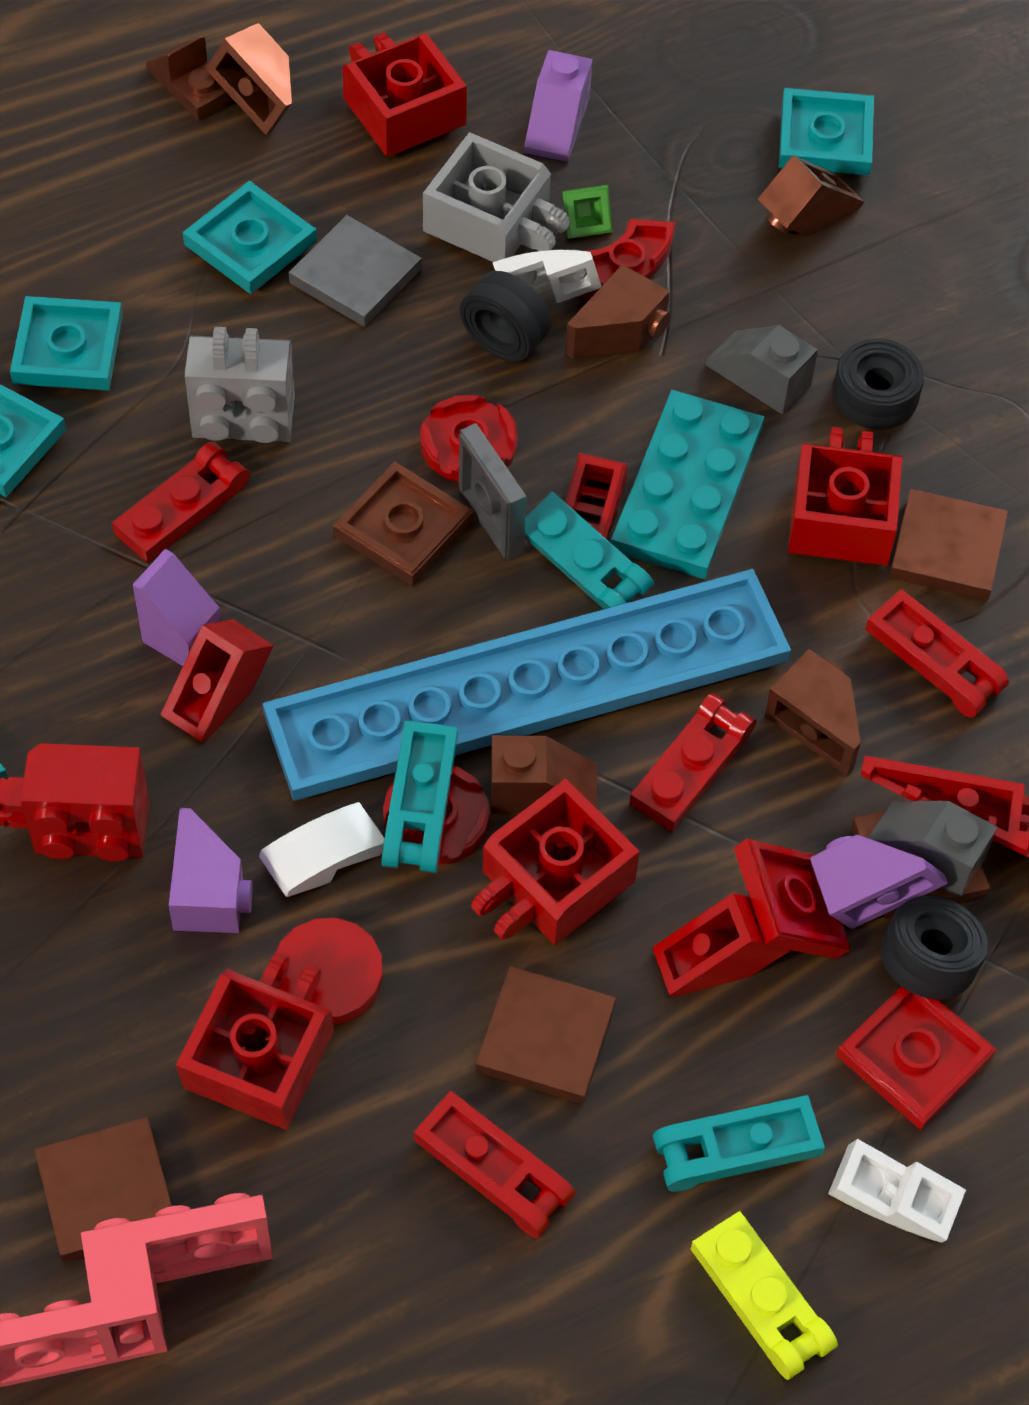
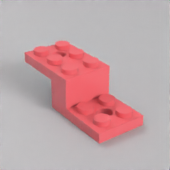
[0,1193,273,1387]

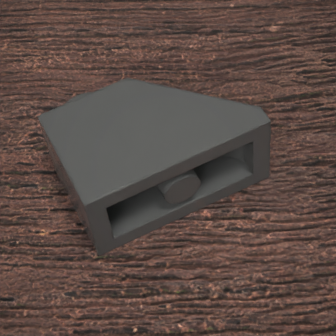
[706,325,818,415]
[868,801,998,899]

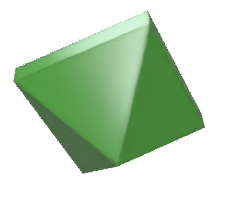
[562,185,613,239]

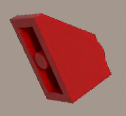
[161,619,274,742]
[652,893,791,997]

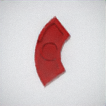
[577,219,676,298]

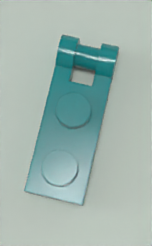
[524,491,654,609]
[382,720,458,873]
[652,1095,825,1192]

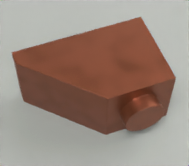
[205,23,292,135]
[758,155,864,236]
[565,264,670,359]
[765,649,861,776]
[491,735,598,814]

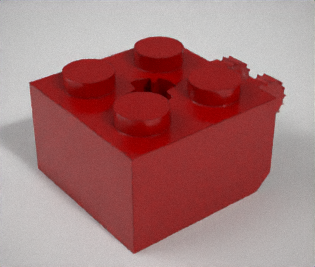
[342,32,467,157]
[788,427,903,566]
[0,743,150,861]
[471,778,640,946]
[176,951,335,1130]

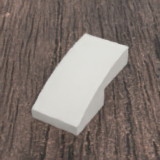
[493,250,602,303]
[259,802,385,897]
[828,1139,966,1243]

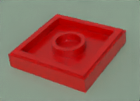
[733,838,850,959]
[836,986,997,1130]

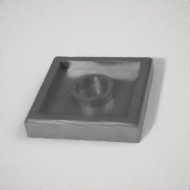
[289,215,422,327]
[459,423,526,562]

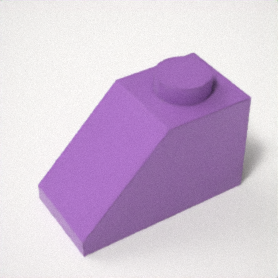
[524,50,592,162]
[133,549,221,666]
[169,808,253,933]
[810,834,948,929]

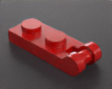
[112,441,250,563]
[865,589,1009,718]
[629,693,757,833]
[414,1091,576,1239]

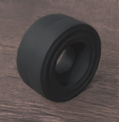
[460,271,551,362]
[833,338,924,429]
[880,896,988,1000]

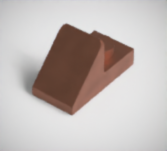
[145,36,234,121]

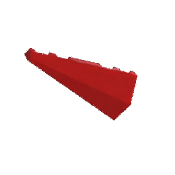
[861,755,1029,857]

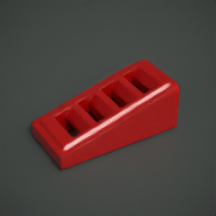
[565,453,628,540]

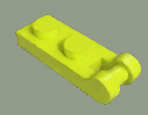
[691,1211,838,1380]

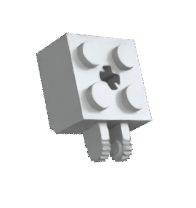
[423,132,570,262]
[184,327,295,443]

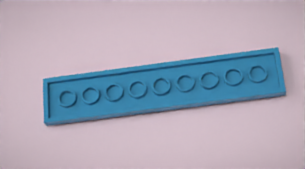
[262,569,791,801]

